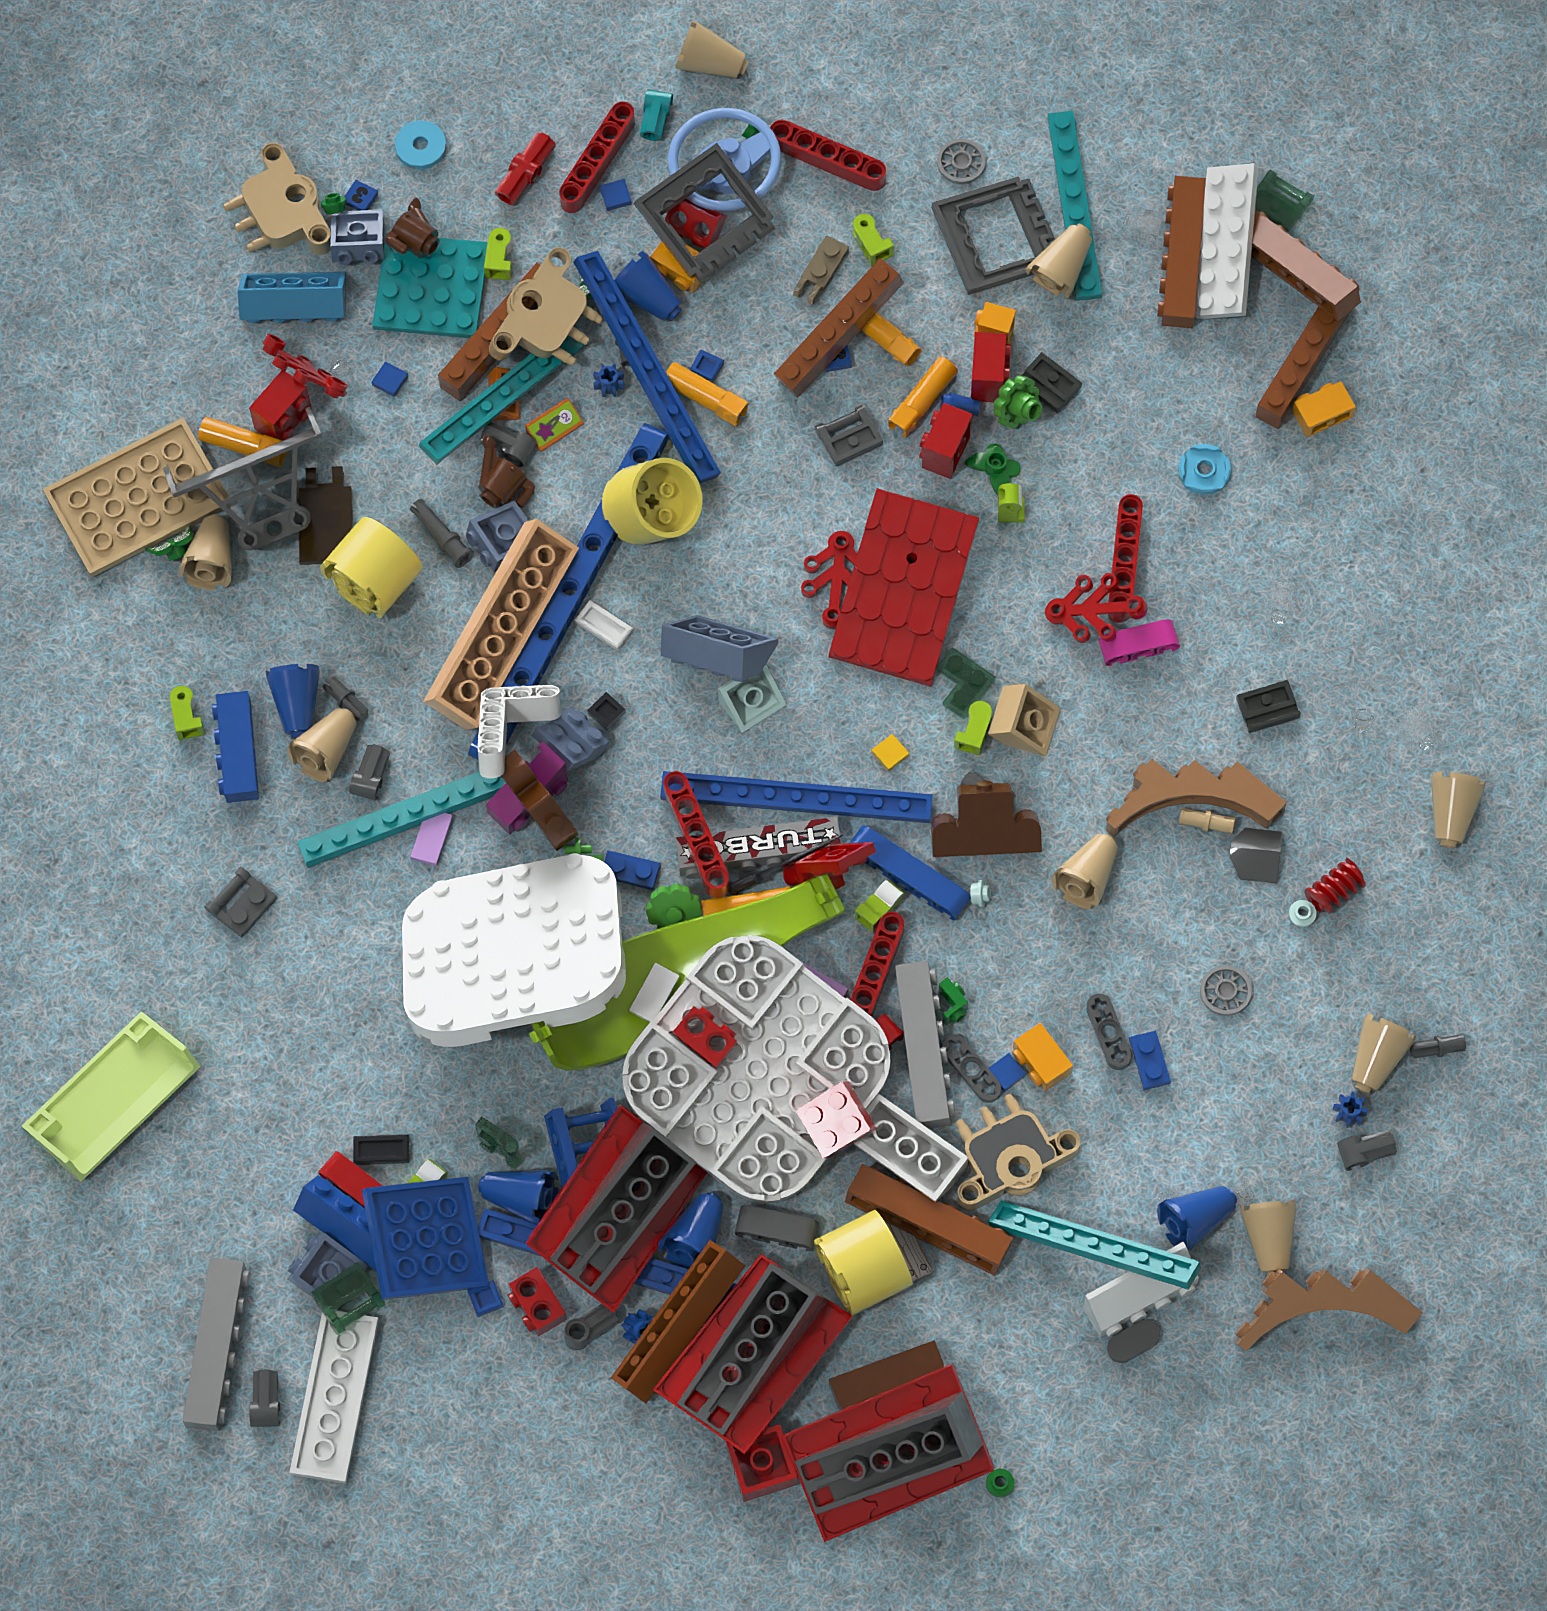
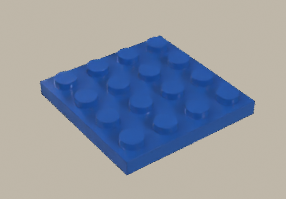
[362,1177,489,1300]

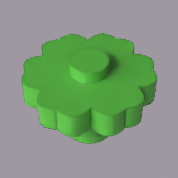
[994,375,1042,429]
[646,884,702,929]

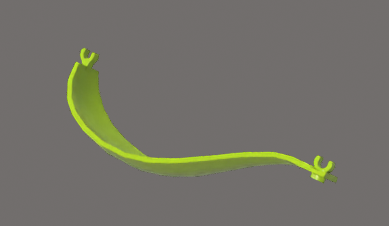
[529,873,845,1071]

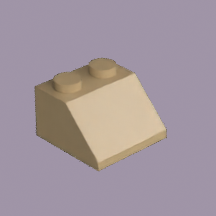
[988,684,1061,756]

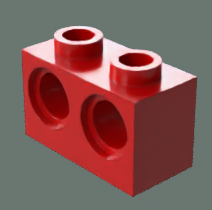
[665,199,727,248]
[673,1006,738,1070]
[507,1267,567,1337]

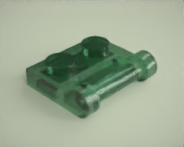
[1255,169,1315,232]
[475,1116,522,1168]
[311,1262,385,1335]

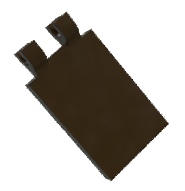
[299,466,353,565]

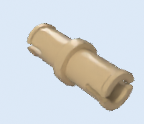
[1179,807,1236,834]

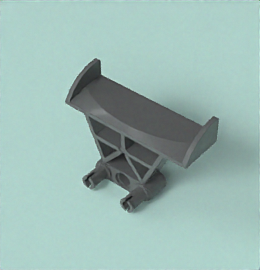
[163,407,323,551]

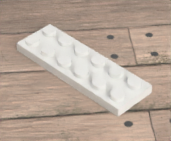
[1194,163,1259,319]
[289,1309,379,1484]

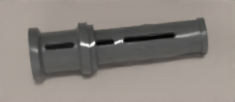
[410,499,474,568]

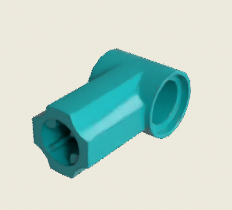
[640,89,673,141]

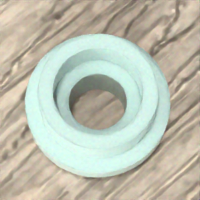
[970,880,991,907]
[1289,900,1316,927]

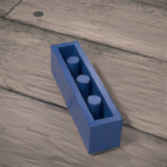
[212,691,259,803]
[293,1175,376,1271]

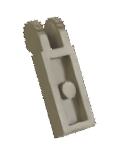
[793,235,849,305]

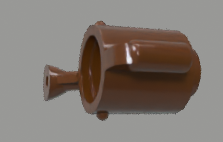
[385,197,440,258]
[478,434,535,508]

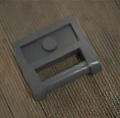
[815,405,883,466]
[204,867,277,938]

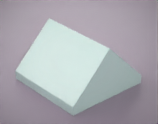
[718,665,786,733]

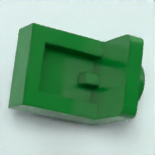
[939,977,968,1025]

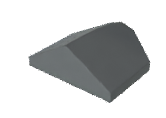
[1230,828,1282,884]

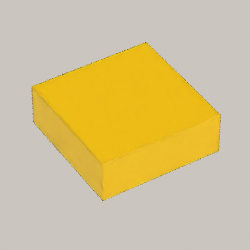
[871,734,909,772]

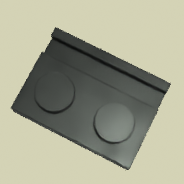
[1021,352,1082,414]
[1236,680,1301,733]

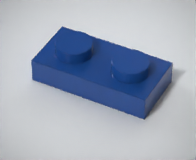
[604,850,660,890]
[1129,1030,1171,1090]

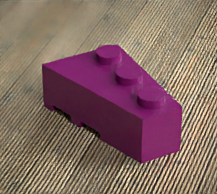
[486,742,568,835]

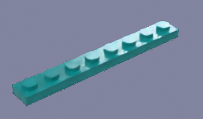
[1047,111,1102,301]
[419,325,588,465]
[297,771,505,868]
[988,1200,1201,1290]

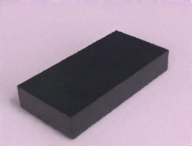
[353,1134,409,1165]

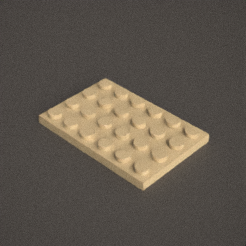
[43,418,232,578]

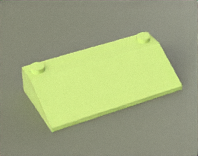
[22,1012,201,1182]

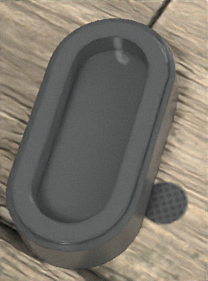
[1107,1320,1160,1363]

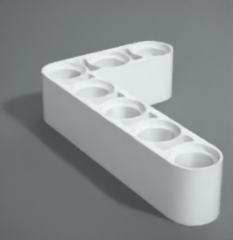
[478,685,561,778]

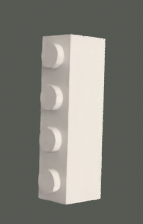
[854,1093,969,1202]
[1083,1242,1199,1337]

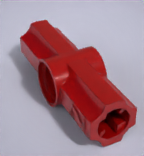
[495,132,556,206]

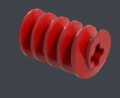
[1304,857,1366,914]

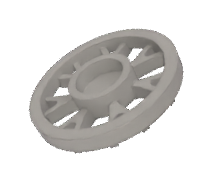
[937,139,986,184]
[1200,965,1252,1016]

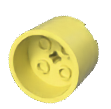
[602,458,702,545]
[320,517,423,619]
[814,1210,913,1316]

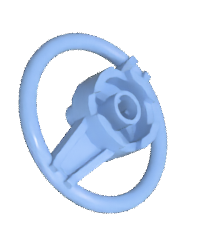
[668,108,781,211]

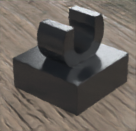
[587,692,626,731]

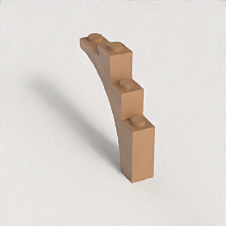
[1106,759,1287,837]
[1234,1267,1423,1351]

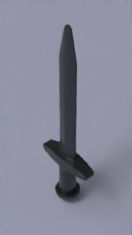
[728,834,843,896]

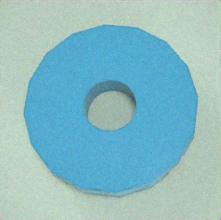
[395,120,447,170]
[1178,444,1231,495]

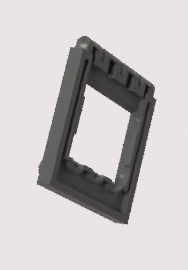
[634,143,775,282]
[931,176,1055,295]

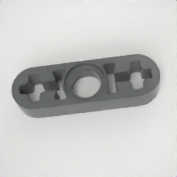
[1086,994,1131,1070]
[942,1035,1001,1103]

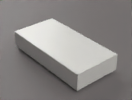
[574,600,633,651]
[629,963,679,1023]

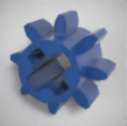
[593,364,625,397]
[1332,1091,1368,1128]
[621,1309,654,1344]

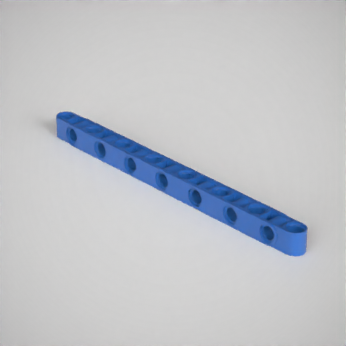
[468,423,669,760]

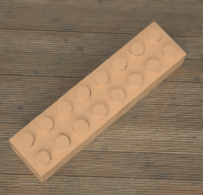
[423,519,579,730]

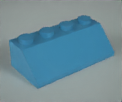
[237,272,346,323]

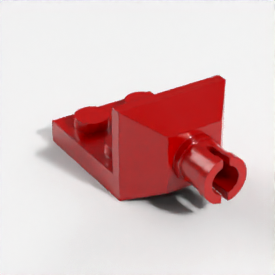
[783,842,876,890]

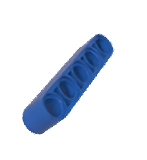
[850,825,971,920]

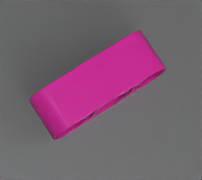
[1098,619,1180,666]

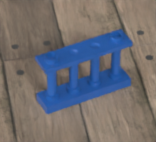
[544,1098,637,1190]

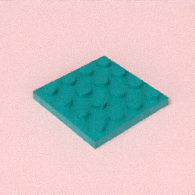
[372,233,487,338]

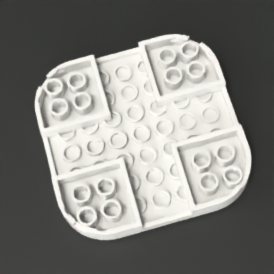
[402,853,626,1047]
[622,935,890,1203]

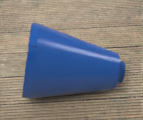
[615,251,682,321]
[265,664,320,739]
[478,1170,559,1225]
[1157,1186,1237,1251]
[658,1192,724,1269]

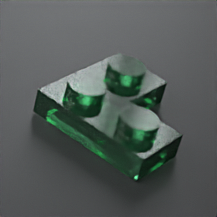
[936,648,996,720]

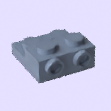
[330,209,385,265]
[466,500,528,572]
[532,707,609,771]
[287,1233,368,1311]

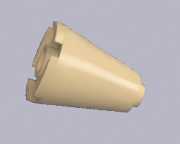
[675,20,748,78]
[1025,224,1092,299]
[179,514,232,590]
[287,708,357,782]
[1431,772,1486,848]
[1051,834,1118,909]
[1351,1014,1416,1094]
[1240,1200,1296,1275]

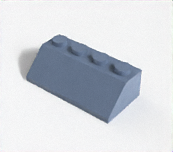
[660,615,779,682]

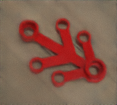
[262,334,348,399]
[801,531,857,629]
[1045,573,1148,643]

